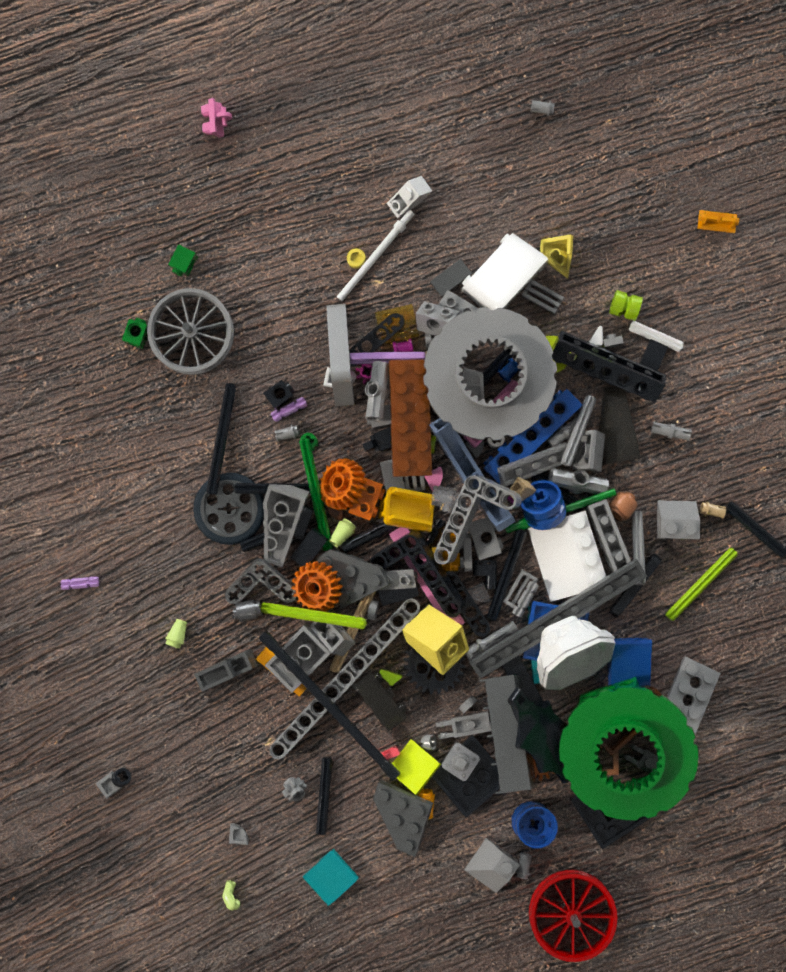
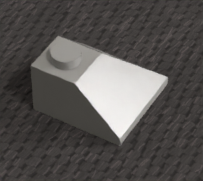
[464,838,520,893]

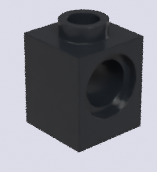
[263,380,294,410]

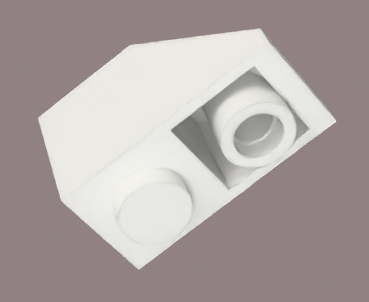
[387,176,432,218]

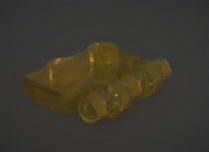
[375,304,419,344]

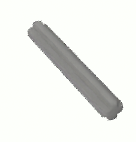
[561,395,596,466]
[631,511,646,585]

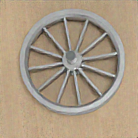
[147,288,234,375]

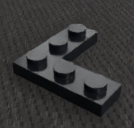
[570,794,650,850]

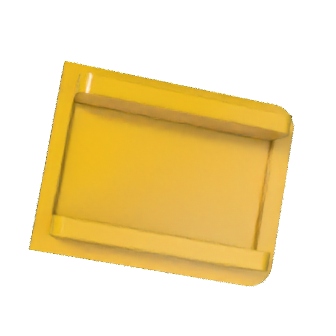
[378,487,435,533]

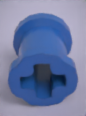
[497,358,522,383]

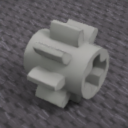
[282,777,307,802]

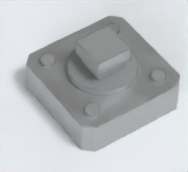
[442,742,480,781]

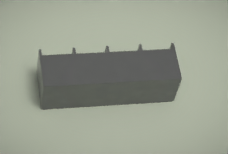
[479,675,537,794]

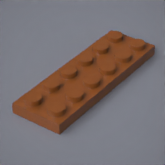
[389,360,432,477]

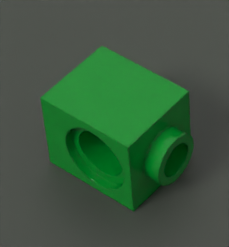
[168,244,198,277]
[122,318,148,349]

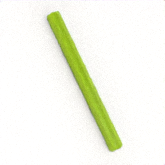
[260,602,367,629]

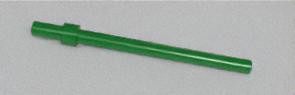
[505,488,617,533]

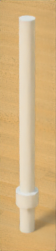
[337,210,415,301]

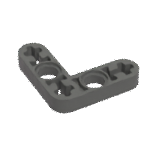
[225,558,296,604]

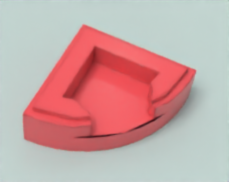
[380,746,400,759]

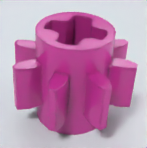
[356,364,372,385]

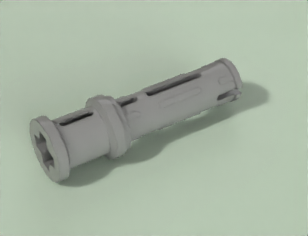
[465,621,518,661]

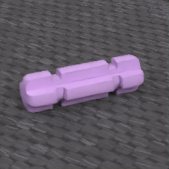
[271,397,307,422]
[61,577,99,590]

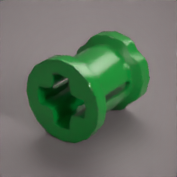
[300,433,318,451]

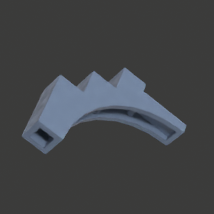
[429,418,516,532]

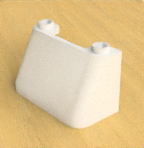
[462,233,549,310]

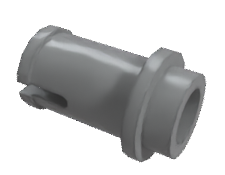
[531,100,555,116]
[275,424,300,442]
[515,853,532,879]

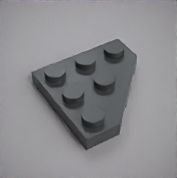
[315,548,391,609]
[373,780,433,857]

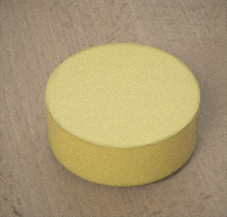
[347,248,366,269]

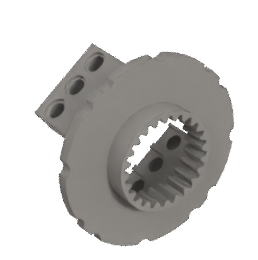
[423,307,557,441]

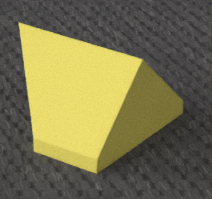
[540,235,573,279]

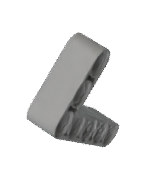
[327,304,355,407]
[434,475,522,565]

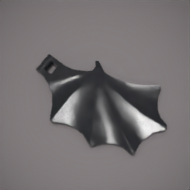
[507,687,569,784]

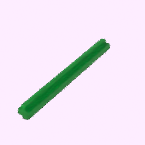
[299,438,333,551]

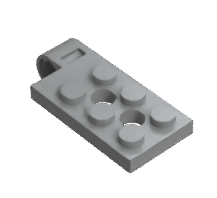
[666,657,721,735]

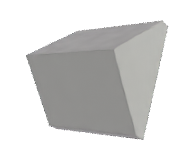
[572,430,605,472]

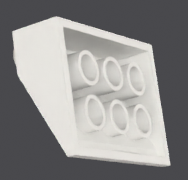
[528,511,606,602]

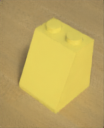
[402,605,469,675]

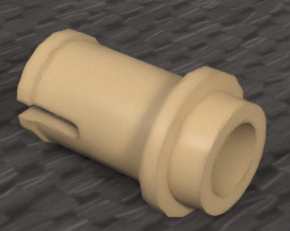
[700,501,726,519]

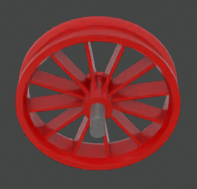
[529,869,618,962]

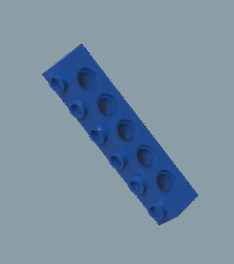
[483,389,582,484]

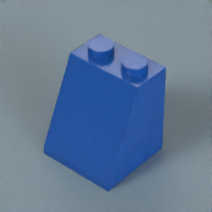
[607,637,652,688]

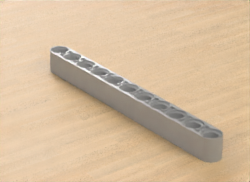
[269,598,420,759]

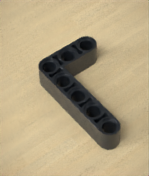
[371,531,465,618]

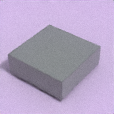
[96,771,122,799]

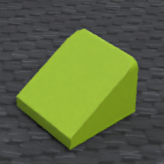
[379,668,403,686]

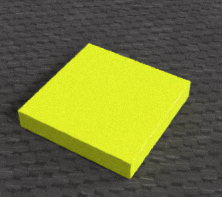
[392,739,441,795]

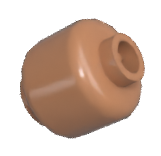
[609,492,638,521]

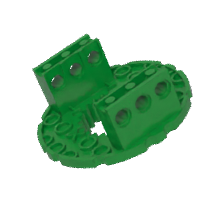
[559,677,698,820]

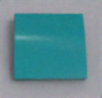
[303,849,359,906]

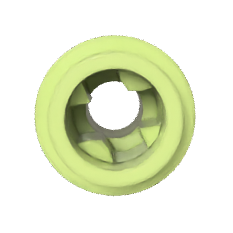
[329,518,356,548]
[165,619,187,649]

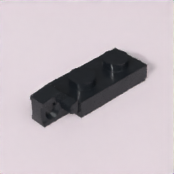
[362,427,392,452]

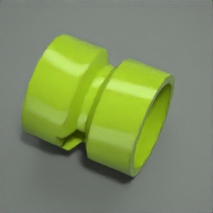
[609,290,643,321]

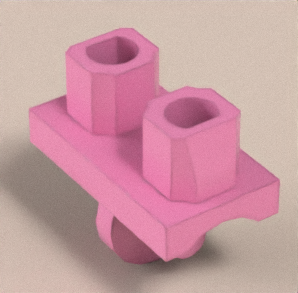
[201,98,232,138]

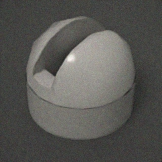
[420,734,437,750]

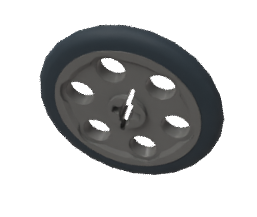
[193,473,264,545]

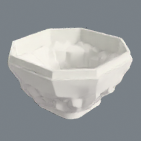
[537,616,615,690]

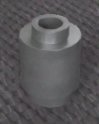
[233,600,262,622]

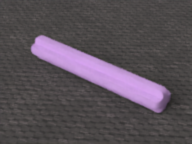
[350,352,425,364]

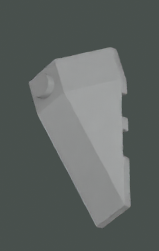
[263,484,309,567]

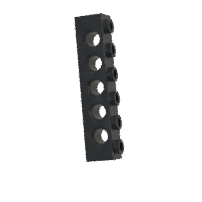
[552,330,666,402]

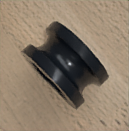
[111,768,131,787]

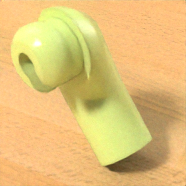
[222,880,240,910]

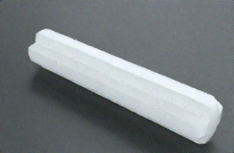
[629,321,684,352]

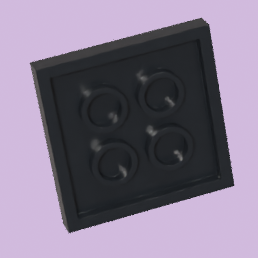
[432,735,500,817]

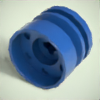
[511,801,558,848]

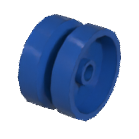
[520,480,566,530]

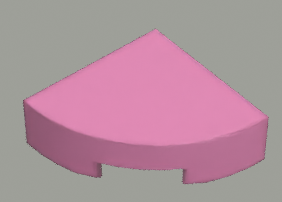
[424,466,443,492]

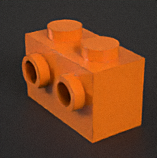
[348,477,386,521]

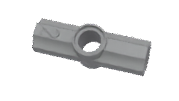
[365,361,390,422]
[548,468,609,494]

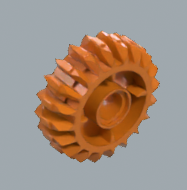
[319,458,367,510]
[291,561,343,612]

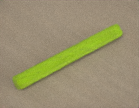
[665,548,738,621]

